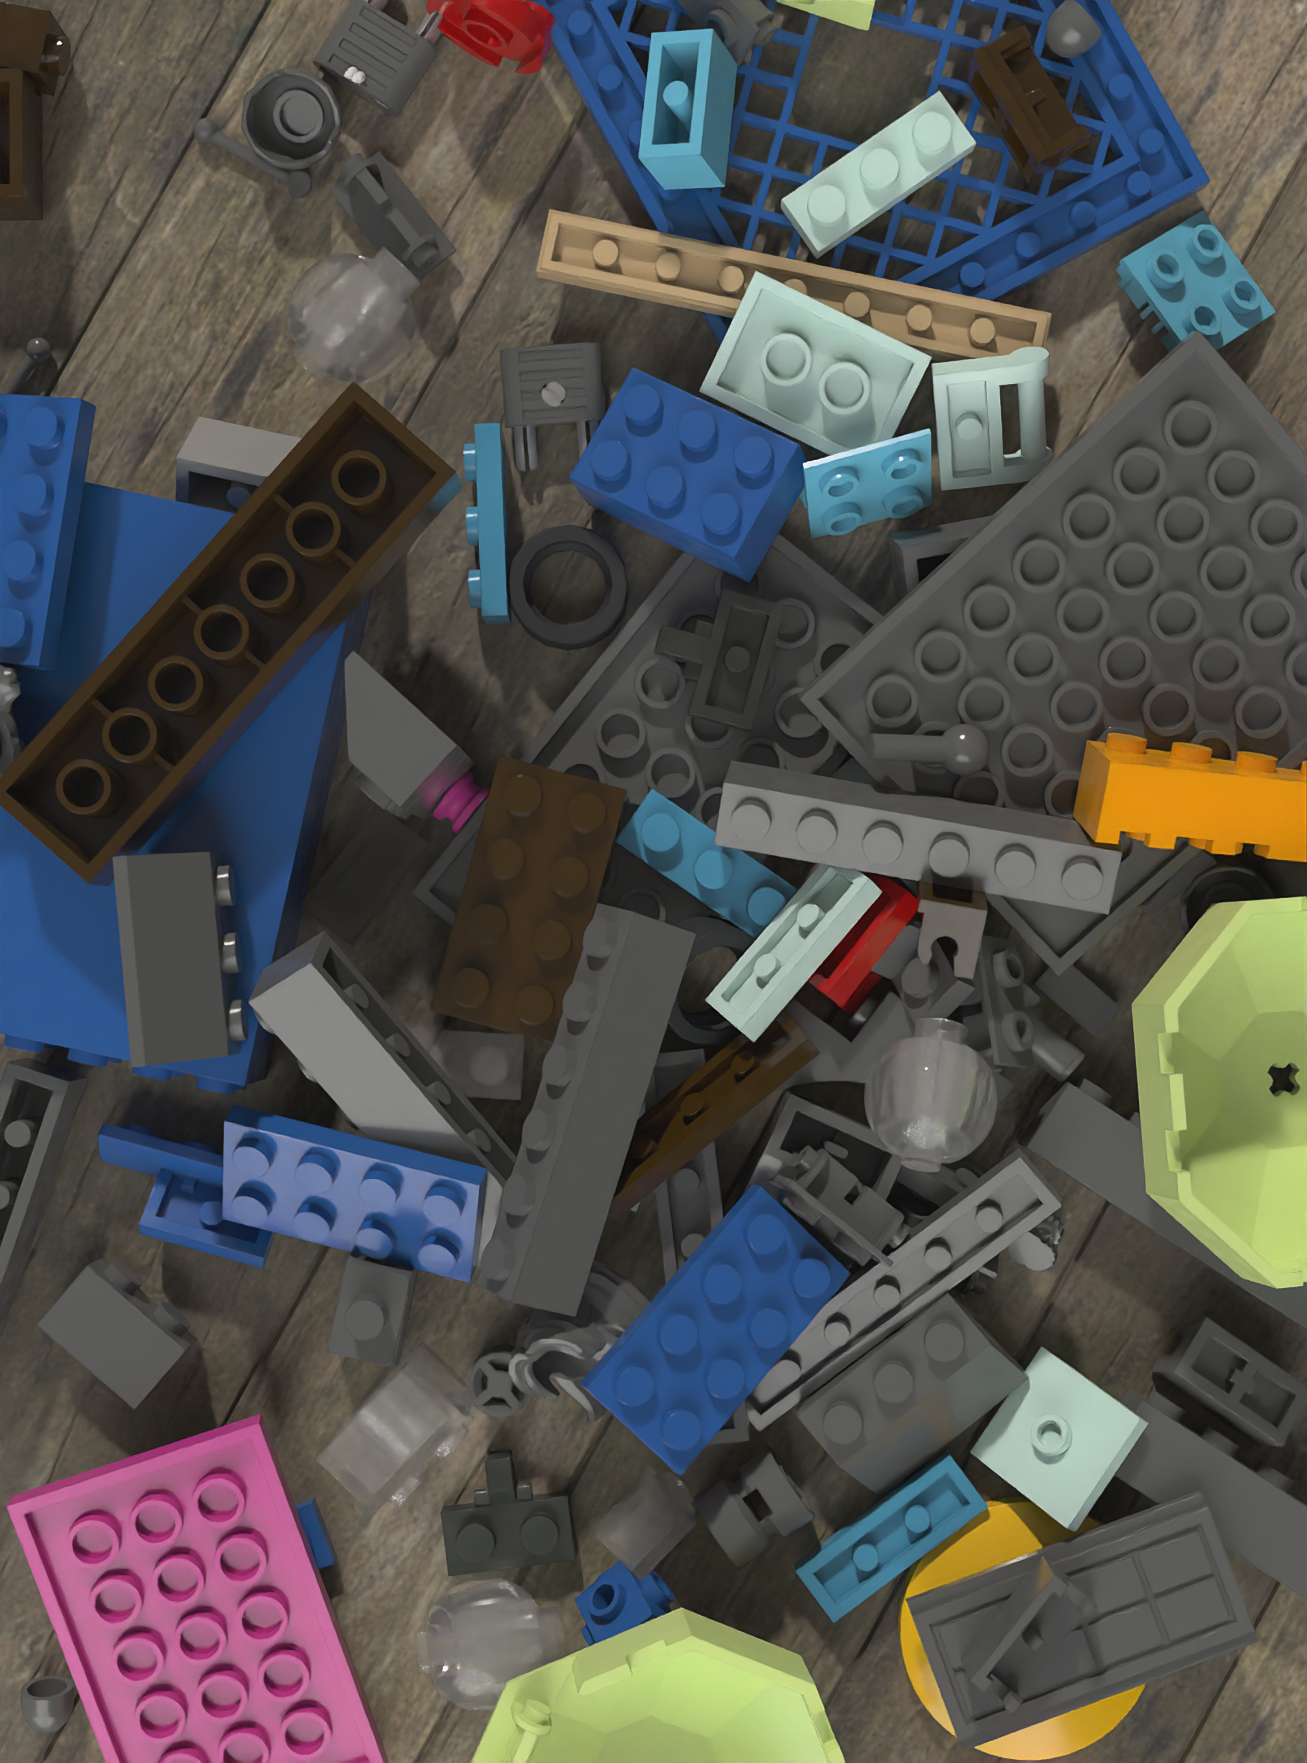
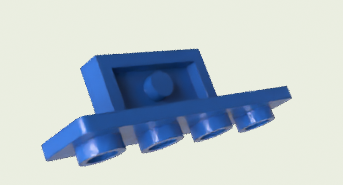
[98,1124,276,1269]

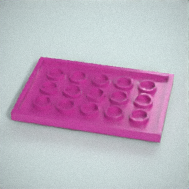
[7,1413,388,1763]

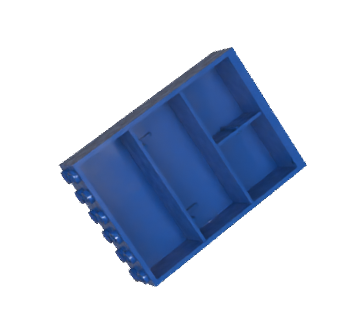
[0,482,374,1094]

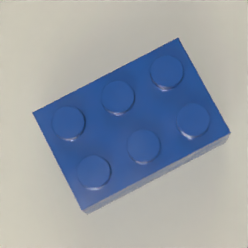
[569,367,807,583]

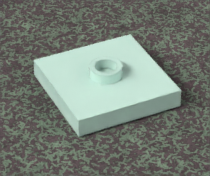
[970,1346,1149,1532]

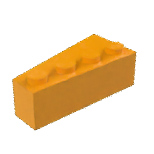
[1073,733,1307,862]

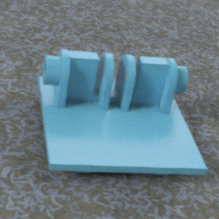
[1115,210,1276,352]
[799,428,932,539]

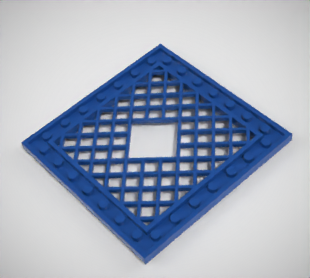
[527,0,1210,429]

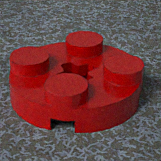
[426,0,556,74]

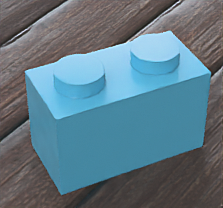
[638,29,737,190]

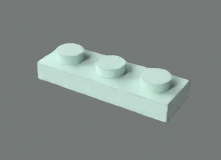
[780,91,976,259]
[705,864,882,1042]

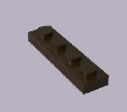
[608,1008,820,1221]

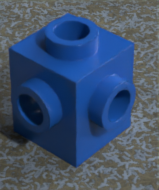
[574,1558,675,1646]

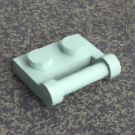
[931,347,1054,491]

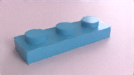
[463,423,511,625]
[615,789,798,940]
[794,1450,988,1623]

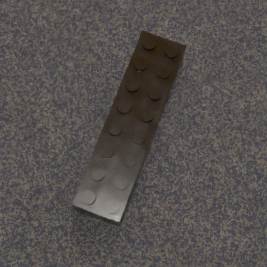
[0,381,463,886]

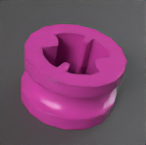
[433,771,490,834]

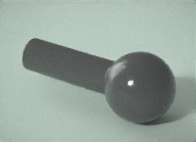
[866,724,990,776]

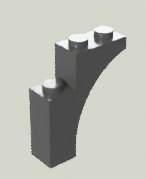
[773,990,1014,1137]

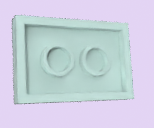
[699,271,932,456]

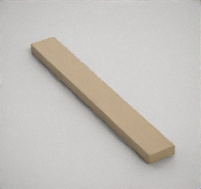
[536,209,1052,362]

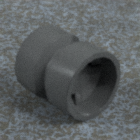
[694,1446,815,1569]

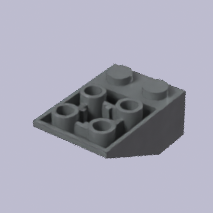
[733,1089,909,1271]

